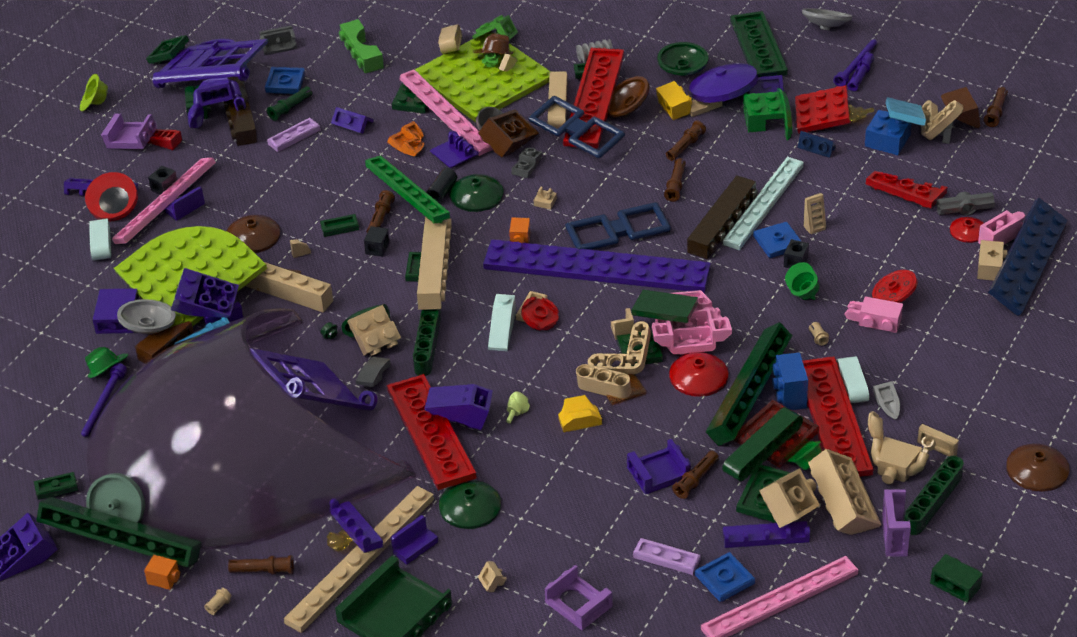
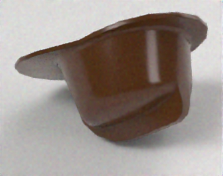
[473,34,513,54]

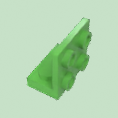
[472,15,518,40]

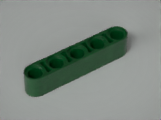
[413,309,441,376]
[722,407,803,482]
[904,456,964,535]

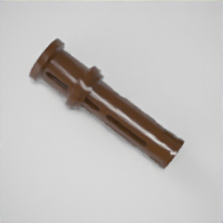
[983,87,1008,127]
[666,121,706,161]
[664,158,686,202]
[366,190,395,233]
[672,450,719,499]
[228,555,294,575]

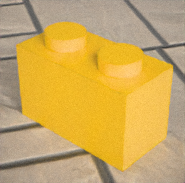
[656,81,692,120]

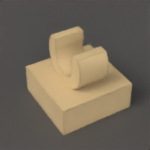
[534,187,557,209]
[478,561,507,592]

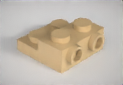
[347,305,401,356]

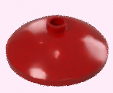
[669,352,728,397]

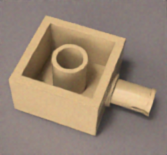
[759,468,820,528]

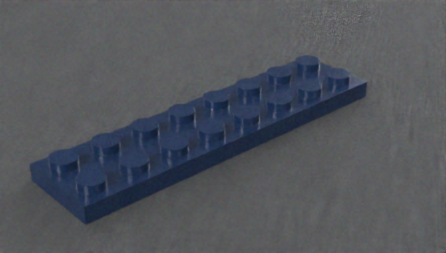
[988,198,1068,316]

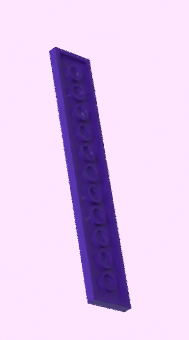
[483,239,710,293]

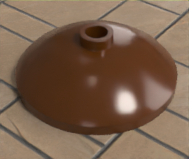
[608,76,650,117]
[226,214,280,253]
[1006,444,1069,492]

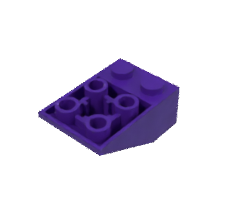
[171,268,239,318]
[424,384,493,430]
[0,513,58,581]

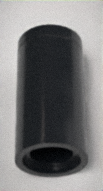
[426,168,457,203]

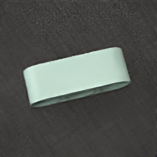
[89,219,111,261]
[836,356,869,404]

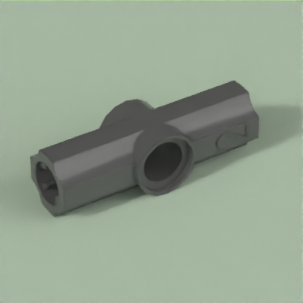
[936,192,995,216]

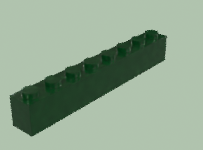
[705,322,793,446]
[36,497,202,567]

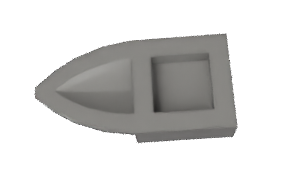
[872,381,900,420]

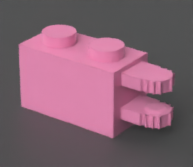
[978,210,1025,245]
[844,296,903,333]

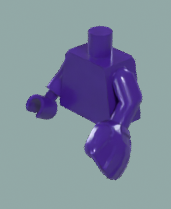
[188,77,246,129]

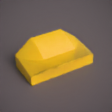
[558,395,602,432]

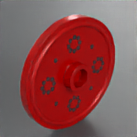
[872,270,918,303]

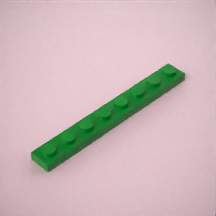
[365,155,450,224]

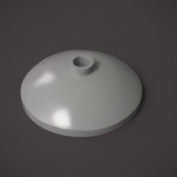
[802,8,852,30]
[117,299,176,334]

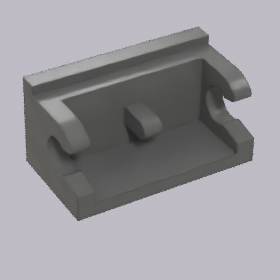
[259,25,297,55]

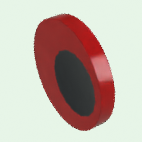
[85,172,138,221]

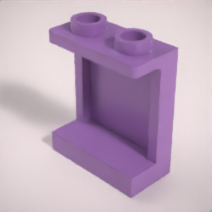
[101,114,157,149]

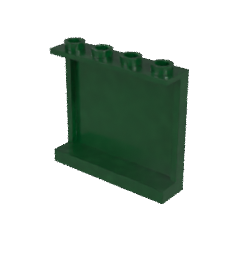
[335,555,452,637]

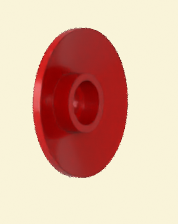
[950,217,984,243]

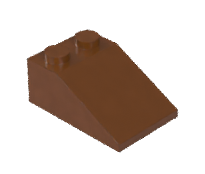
[478,109,539,157]

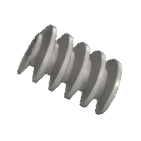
[576,39,613,63]

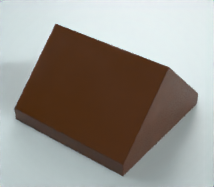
[941,87,980,129]

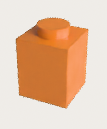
[509,217,531,243]
[144,555,180,590]

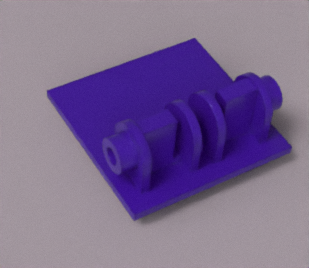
[430,131,479,168]

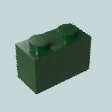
[930,554,983,603]

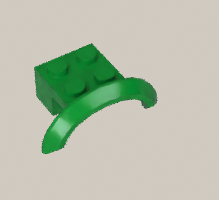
[743,88,792,140]

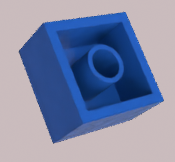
[865,110,911,155]
[772,352,808,410]

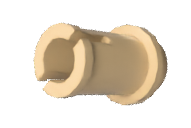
[809,322,829,346]
[204,588,232,615]

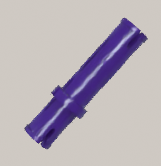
[847,52,875,91]

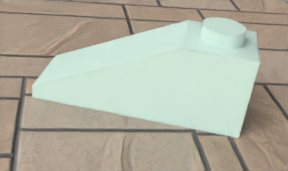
[488,294,516,351]

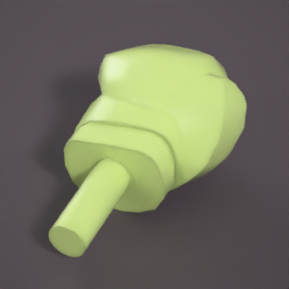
[506,391,530,423]

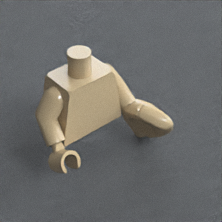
[868,411,936,484]

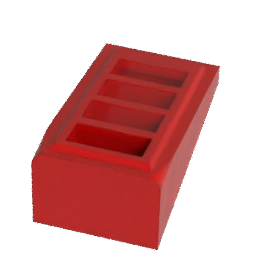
[148,129,182,150]

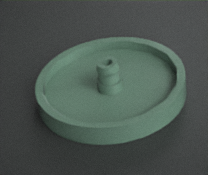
[86,473,145,523]

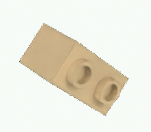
[977,240,1007,280]

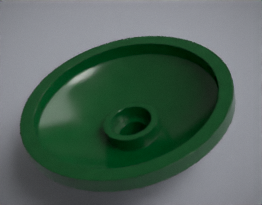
[657,42,708,76]
[450,174,504,212]
[439,480,501,529]

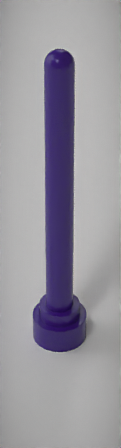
[833,39,877,87]
[81,363,127,437]

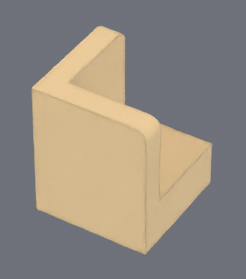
[611,308,634,340]

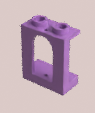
[882,489,910,556]
[545,565,612,630]

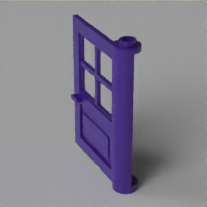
[153,39,269,88]
[249,348,378,411]

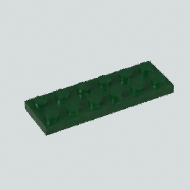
[730,11,788,77]

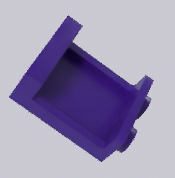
[93,288,140,334]
[627,439,691,495]

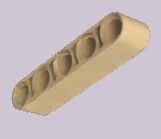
[548,71,567,129]

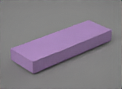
[267,118,320,152]
[633,538,700,575]

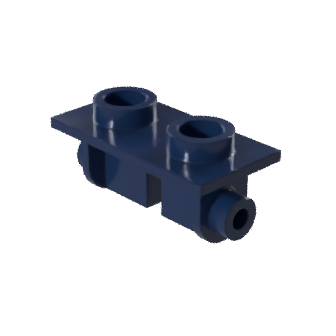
[797,131,836,158]

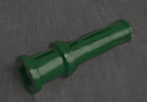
[267,86,313,121]

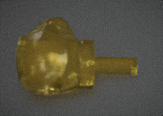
[849,104,874,122]
[327,530,352,552]

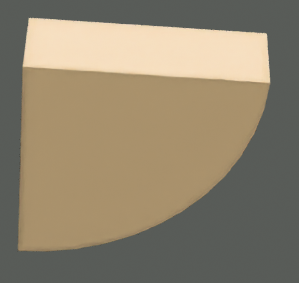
[499,53,517,71]
[290,239,311,258]

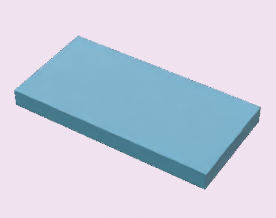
[886,97,926,126]

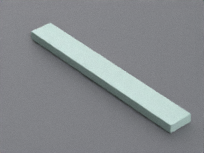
[723,157,804,251]

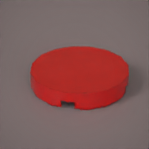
[521,297,559,330]

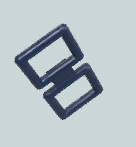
[528,96,625,158]
[565,202,671,250]

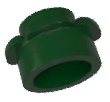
[320,322,338,340]

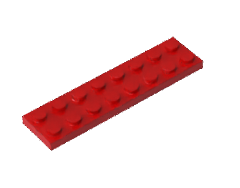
[563,48,625,148]
[803,356,873,477]
[387,374,477,490]

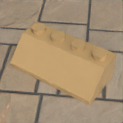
[808,449,881,535]

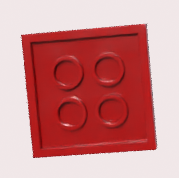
[795,85,850,134]

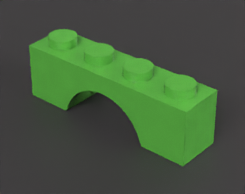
[339,19,384,73]

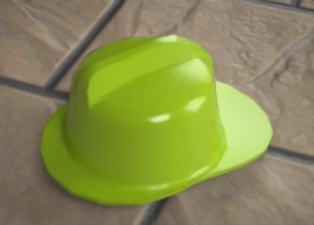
[80,74,108,111]

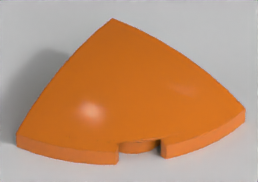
[387,121,424,156]

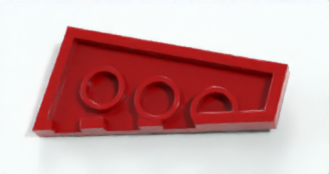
[866,171,948,208]

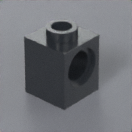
[148,166,177,195]
[364,226,390,257]
[784,239,809,268]

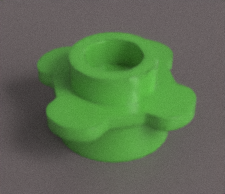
[482,53,501,68]

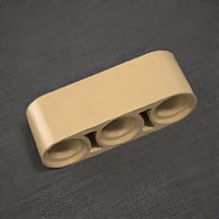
[439,24,462,54]
[576,364,632,399]

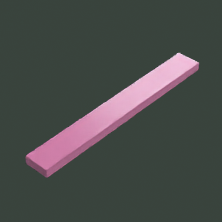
[400,69,494,156]
[112,157,216,244]
[701,556,858,637]

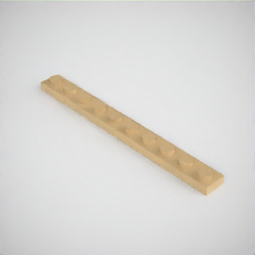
[284,486,434,633]

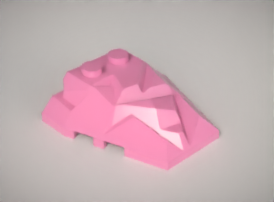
[652,290,732,355]

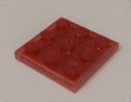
[734,400,820,467]

